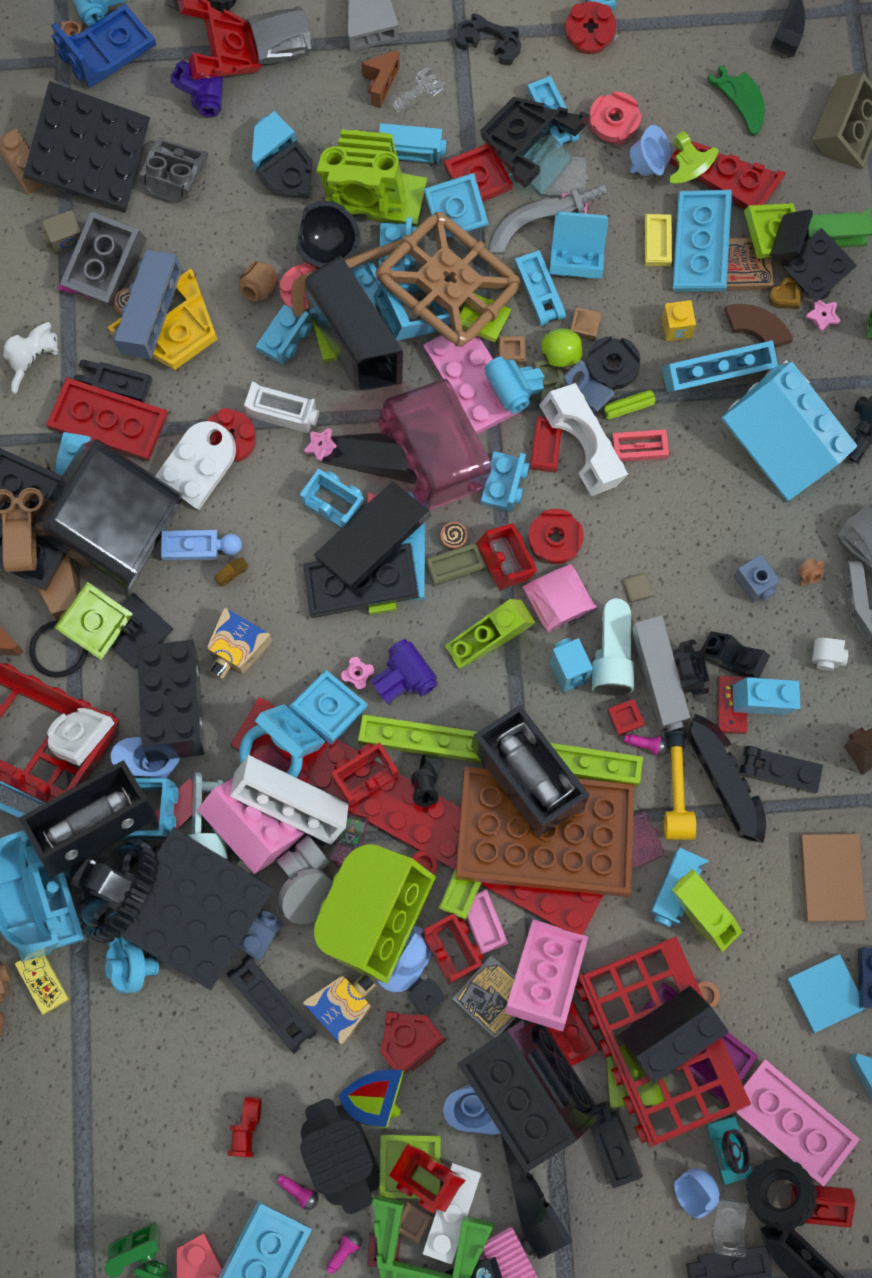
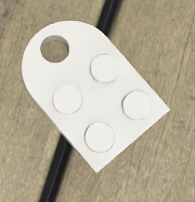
[156,421,236,510]

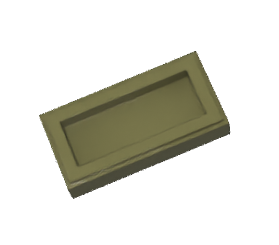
[425,543,486,586]

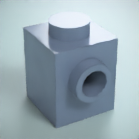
[734,554,780,603]

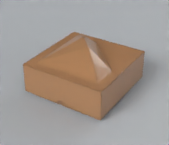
[571,307,602,340]

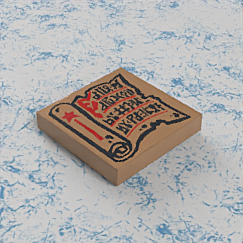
[727,238,773,290]

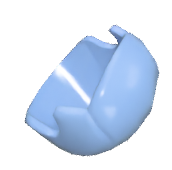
[674,1168,720,1219]

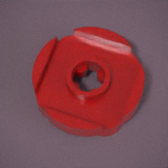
[565,1,616,54]
[207,408,256,462]
[528,509,584,564]

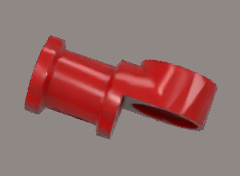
[227,1096,262,1157]

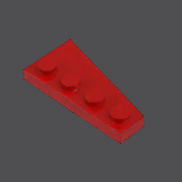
[669,141,786,209]

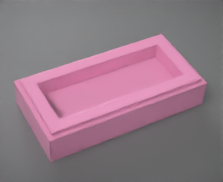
[467,889,508,955]

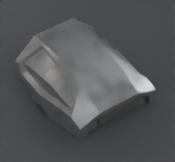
[246,6,311,64]
[139,137,208,203]
[838,504,872,573]

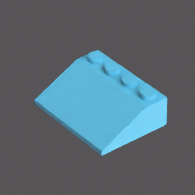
[721,361,857,501]

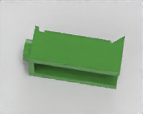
[804,207,872,248]

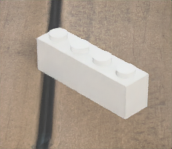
[230,755,349,844]

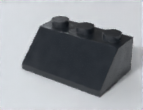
[617,986,729,1087]

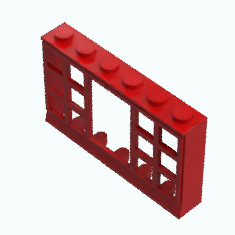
[0,663,119,803]
[575,936,751,1148]

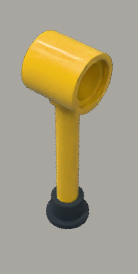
[664,731,696,840]

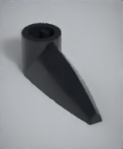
[770,0,805,57]

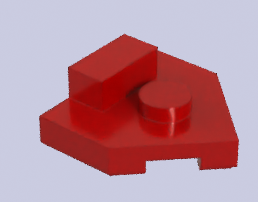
[380,1011,446,1075]

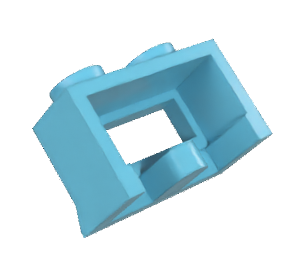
[300,468,365,528]

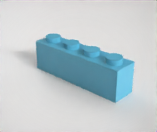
[661,340,778,392]

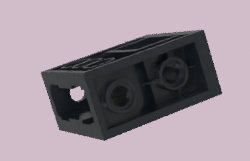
[457,1020,603,1173]

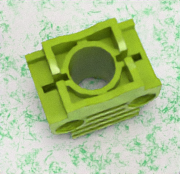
[316,129,405,219]

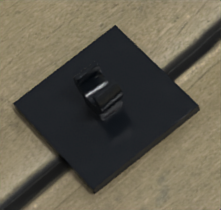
[111,592,173,669]

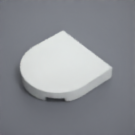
[47,708,114,766]

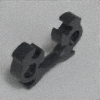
[455,13,521,65]

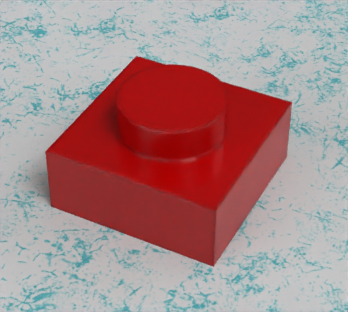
[607,699,645,736]

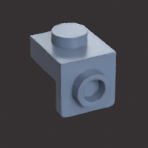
[238,909,284,961]

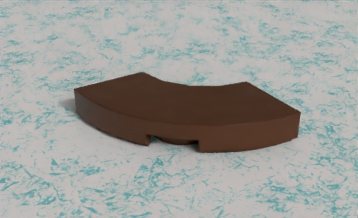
[724,304,793,348]

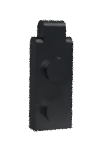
[590,1101,643,1188]
[686,1245,772,1278]

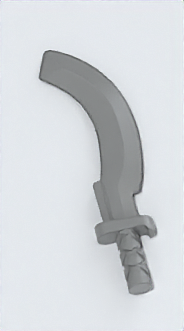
[489,184,607,253]

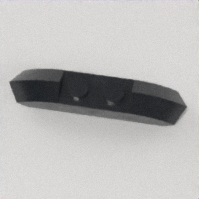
[687,714,766,843]
[760,1226,845,1278]

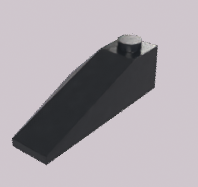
[322,430,440,487]
[500,1134,572,1259]

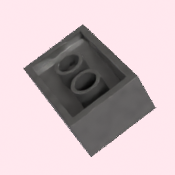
[60,211,147,304]

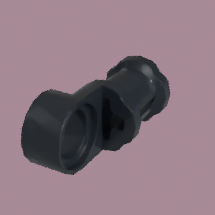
[411,754,440,807]

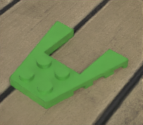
[372,1195,494,1278]

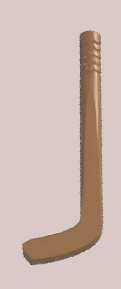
[291,239,402,317]

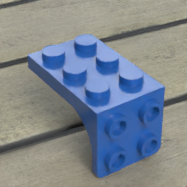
[51,3,156,88]

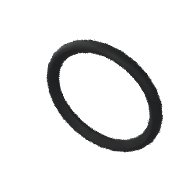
[29,621,88,678]

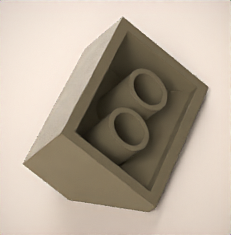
[812,72,872,169]

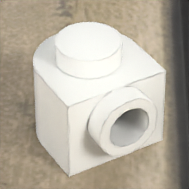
[812,638,848,671]

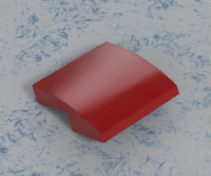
[547,1000,601,1066]

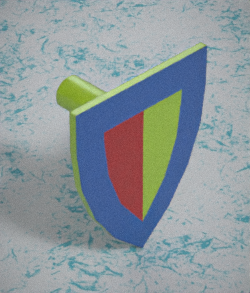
[339,1070,404,1128]

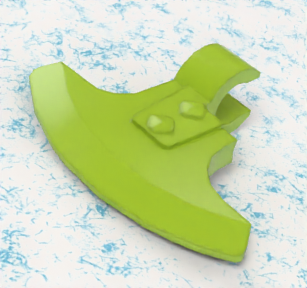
[669,131,719,184]

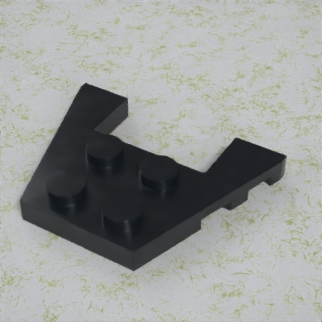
[480,97,590,188]

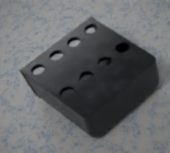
[305,256,403,391]
[32,440,183,597]

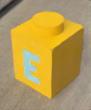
[661,300,696,342]

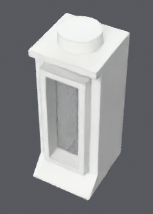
[244,381,319,434]

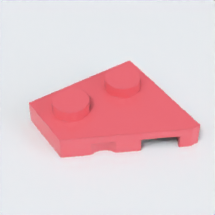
[177,1233,223,1278]

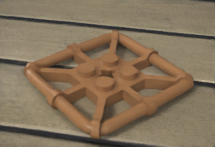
[375,212,521,347]

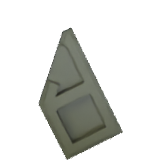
[533,359,565,402]

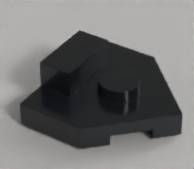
[255,140,313,199]

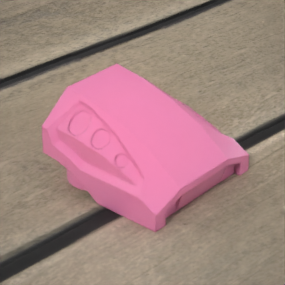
[522,564,598,634]

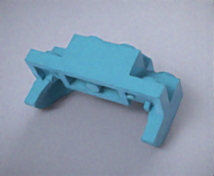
[0,830,84,962]

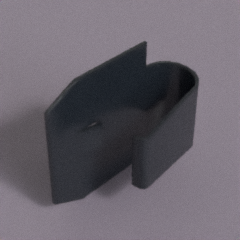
[408,977,444,1014]

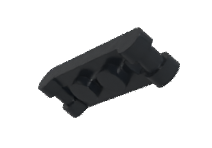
[226,955,316,1054]

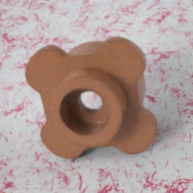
[798,559,825,586]

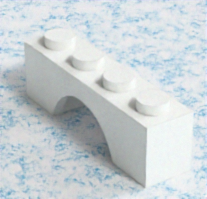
[539,383,628,496]

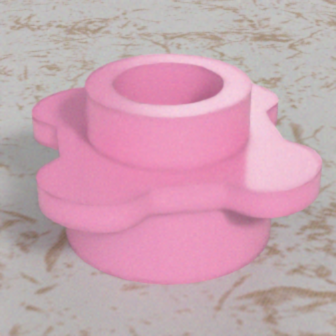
[341,657,374,690]

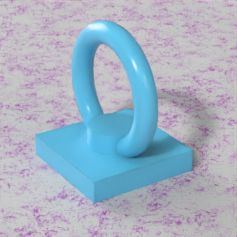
[239,704,325,778]

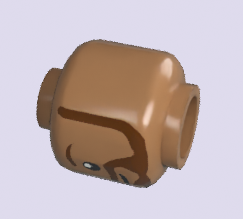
[239,262,278,301]

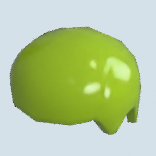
[541,328,582,367]

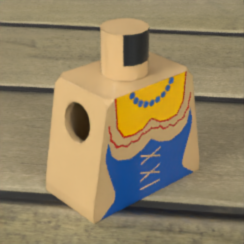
[207,608,272,680]
[303,974,376,1046]

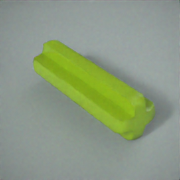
[603,390,656,420]

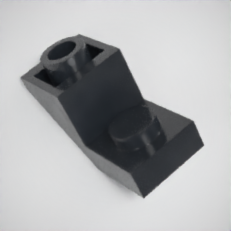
[701,631,770,678]

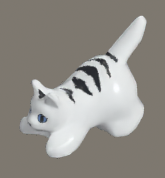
[3,322,58,394]

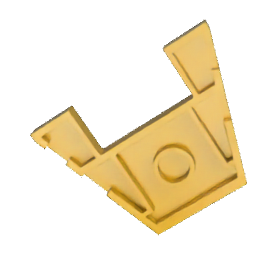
[107,268,218,370]

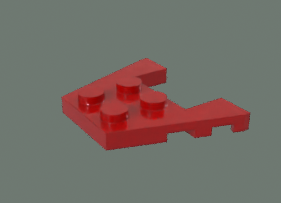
[178,0,262,79]

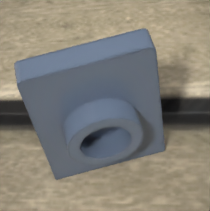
[563,360,614,412]

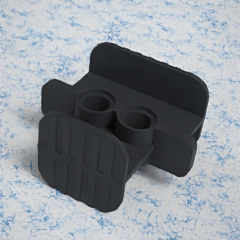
[300,1099,380,1214]

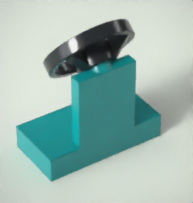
[705,1116,752,1185]

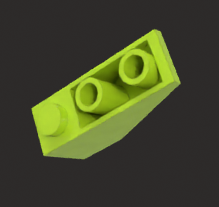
[445,599,536,669]
[672,869,742,953]

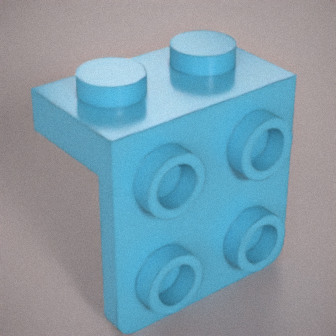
[549,211,608,279]

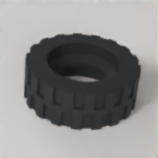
[746,1157,818,1231]

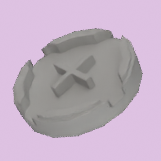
[278,868,333,925]

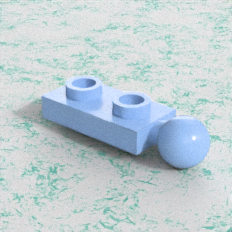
[161,530,242,560]

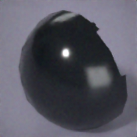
[296,201,360,268]

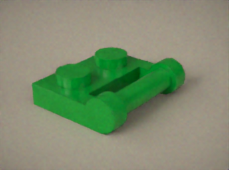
[105,1222,161,1277]

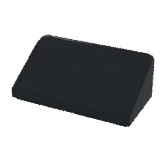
[770,209,813,265]

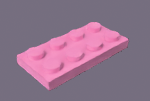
[423,329,522,436]
[505,919,589,1032]
[727,1059,860,1187]

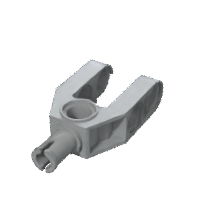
[844,560,872,642]

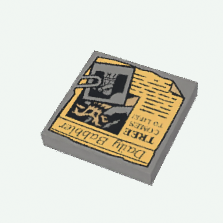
[452,955,515,1038]

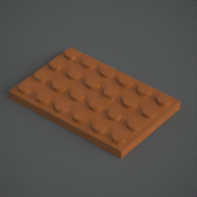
[455,767,635,897]

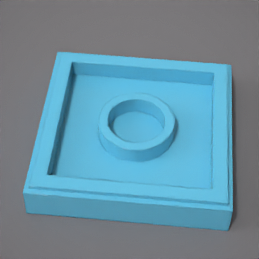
[424,173,489,239]
[289,670,368,745]
[786,954,867,1033]

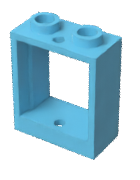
[373,283,451,341]
[122,778,179,840]

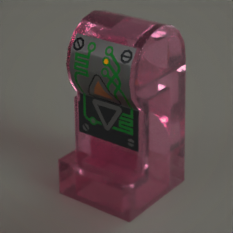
[330,812,369,866]

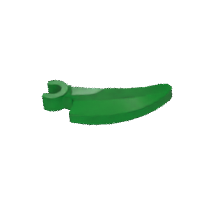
[708,65,765,136]

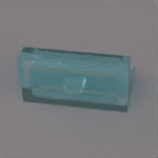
[509,135,571,195]

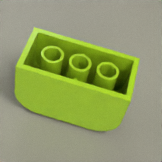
[314,844,436,984]

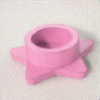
[806,300,840,331]
[304,428,336,461]

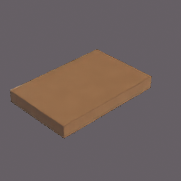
[800,834,866,922]

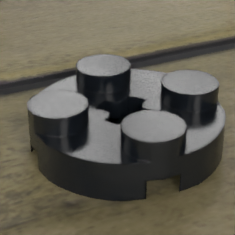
[586,336,640,391]
[673,639,709,696]

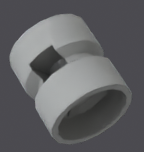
[276,835,331,880]

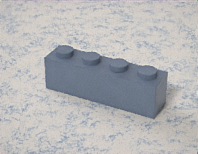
[113,250,182,359]

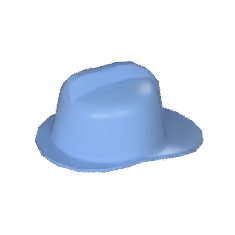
[629,125,671,176]
[111,737,180,778]
[377,925,432,992]
[443,1084,501,1134]

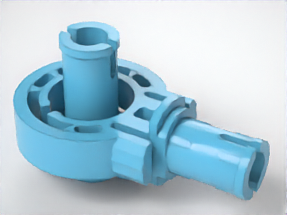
[105,911,159,994]

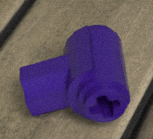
[170,60,223,117]
[370,639,438,704]

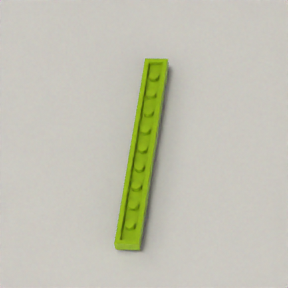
[358,715,643,787]

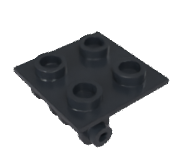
[781,228,857,302]

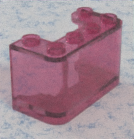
[378,378,491,510]

